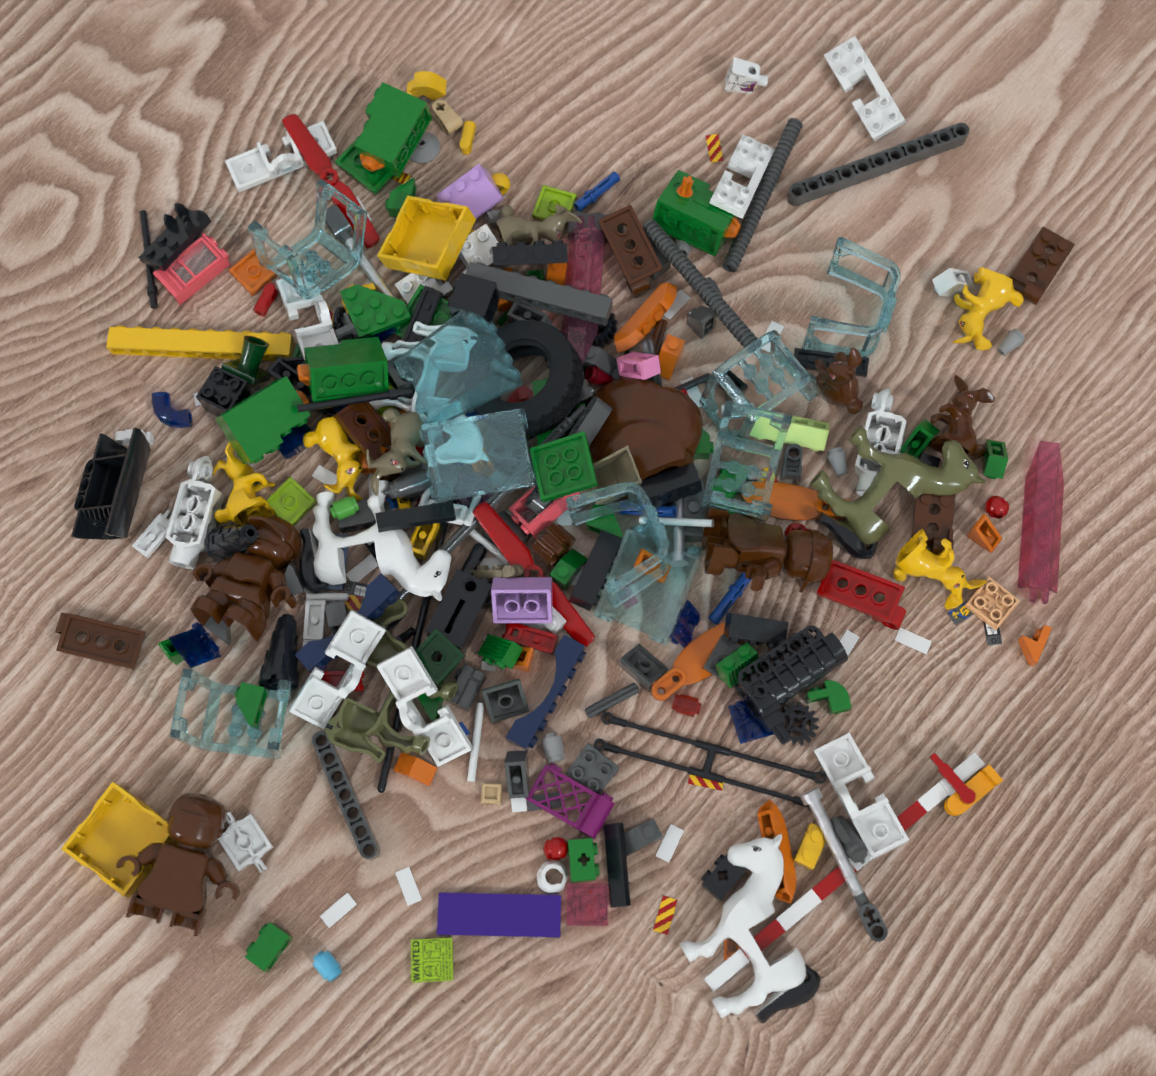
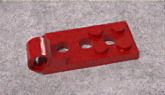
[817,559,907,630]

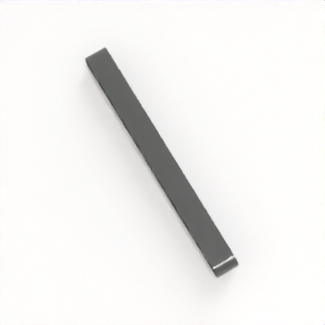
[787,123,970,206]

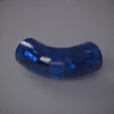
[151,392,193,428]

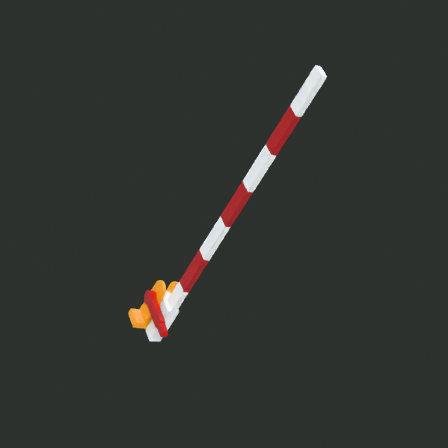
[704,752,1003,991]

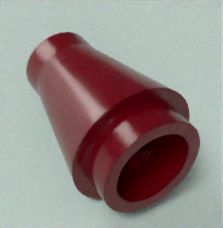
[584,366,613,385]

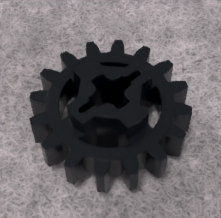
[779,702,819,746]

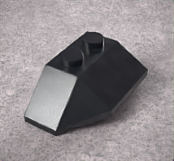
[266,357,329,414]

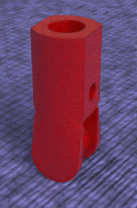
[253,283,278,317]

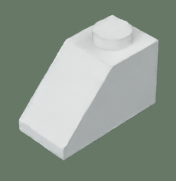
[932,268,975,297]

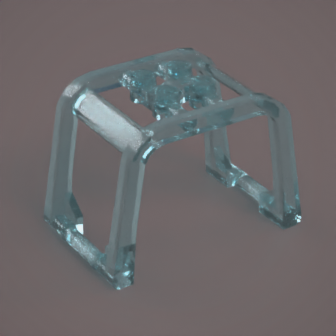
[248,179,367,299]
[802,237,901,358]
[699,330,817,451]
[700,400,792,523]
[566,482,670,608]
[169,668,293,759]

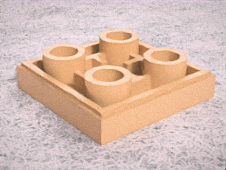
[964,576,1020,631]

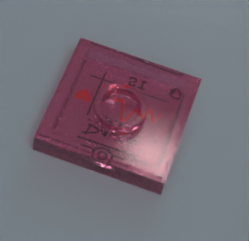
[567,883,608,926]

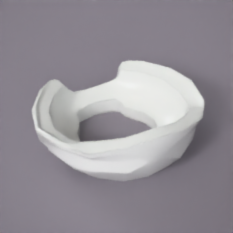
[537,860,568,894]

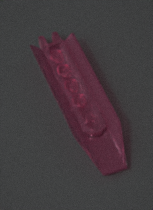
[562,215,605,363]
[1018,441,1064,604]

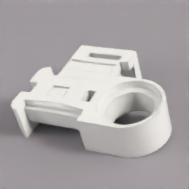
[114,429,154,446]

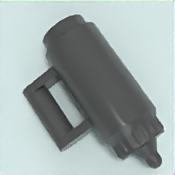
[383,469,435,500]
[830,816,867,864]

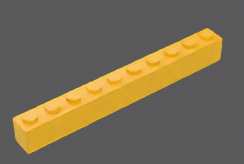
[106,325,295,361]

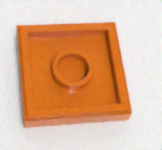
[228,247,280,296]

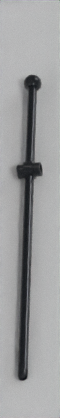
[377,496,457,793]

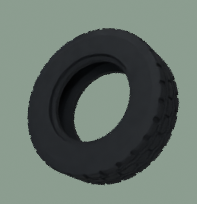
[465,320,584,438]

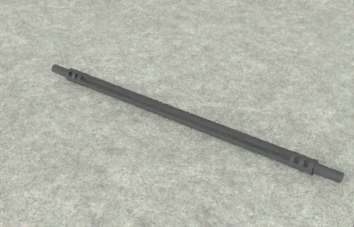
[398,404,586,600]

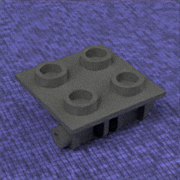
[566,743,619,794]

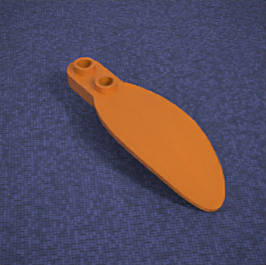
[740,482,852,521]
[651,622,742,701]

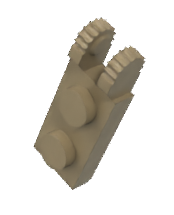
[469,564,524,578]

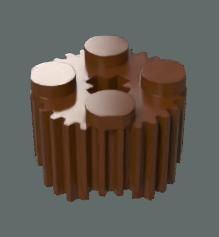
[532,522,576,568]

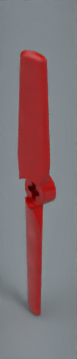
[282,114,380,248]
[472,502,595,647]

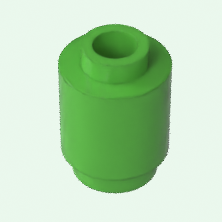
[329,496,359,521]

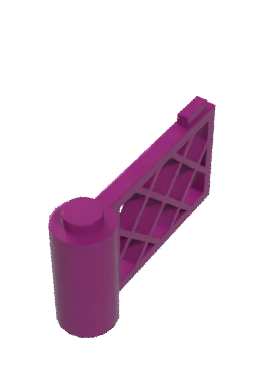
[526,763,615,839]

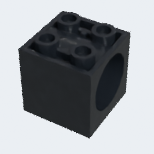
[447,273,500,331]
[196,366,254,416]

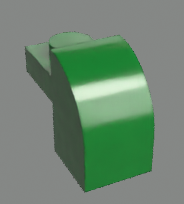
[805,680,852,715]

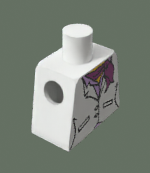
[724,57,768,93]

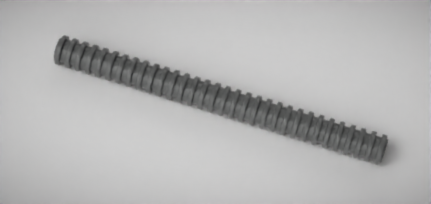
[722,118,803,272]
[642,219,762,354]

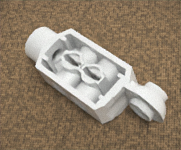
[855,388,906,496]
[165,456,225,570]

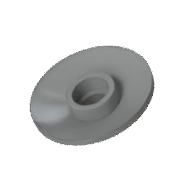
[410,132,440,164]

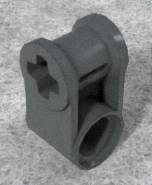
[781,444,803,482]

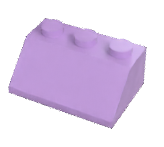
[436,164,504,219]
[491,577,553,623]

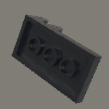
[138,203,212,271]

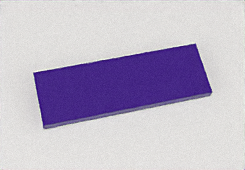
[437,893,561,938]

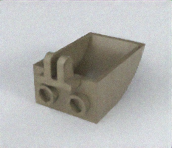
[579,445,642,505]

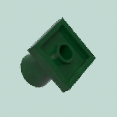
[221,336,271,385]
[415,628,466,685]

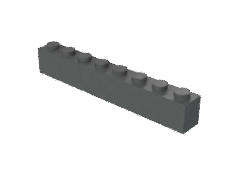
[466,262,613,326]

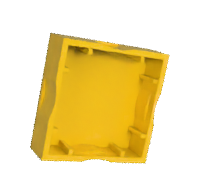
[377,195,476,281]
[61,782,174,898]

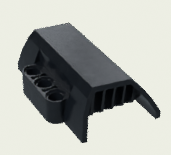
[71,427,151,540]

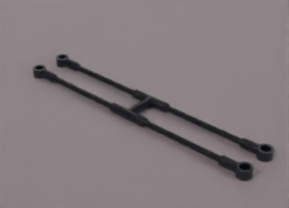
[594,712,826,811]

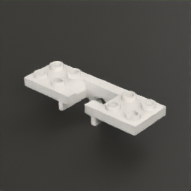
[824,36,906,141]
[225,121,337,193]
[709,134,775,219]
[395,224,498,304]
[276,272,339,360]
[289,609,386,729]
[376,646,473,767]
[814,733,909,860]

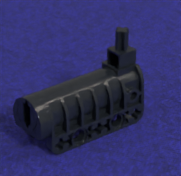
[734,625,848,745]

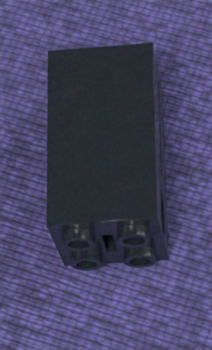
[425,569,492,654]

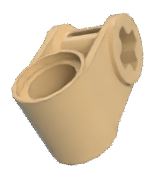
[432,100,463,135]

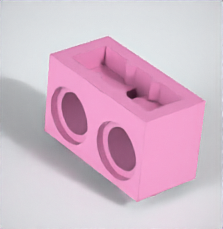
[616,352,661,380]

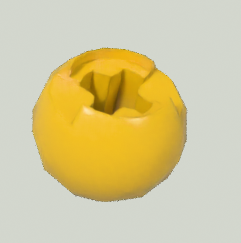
[491,172,510,195]

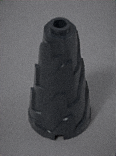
[205,524,258,563]
[258,614,299,693]

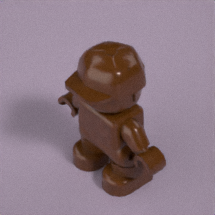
[702,508,833,593]
[190,515,301,642]
[116,793,240,937]

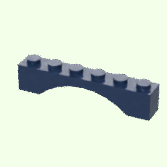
[295,573,401,672]
[506,635,586,752]

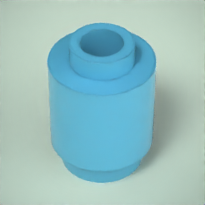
[312,950,343,982]

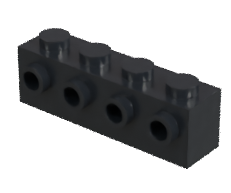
[493,240,568,266]
[568,530,623,611]

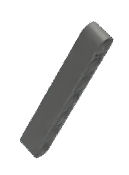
[525,396,612,515]
[312,731,380,860]

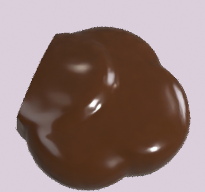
[586,377,703,504]

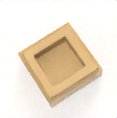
[481,783,502,805]

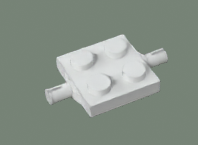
[218,812,274,873]

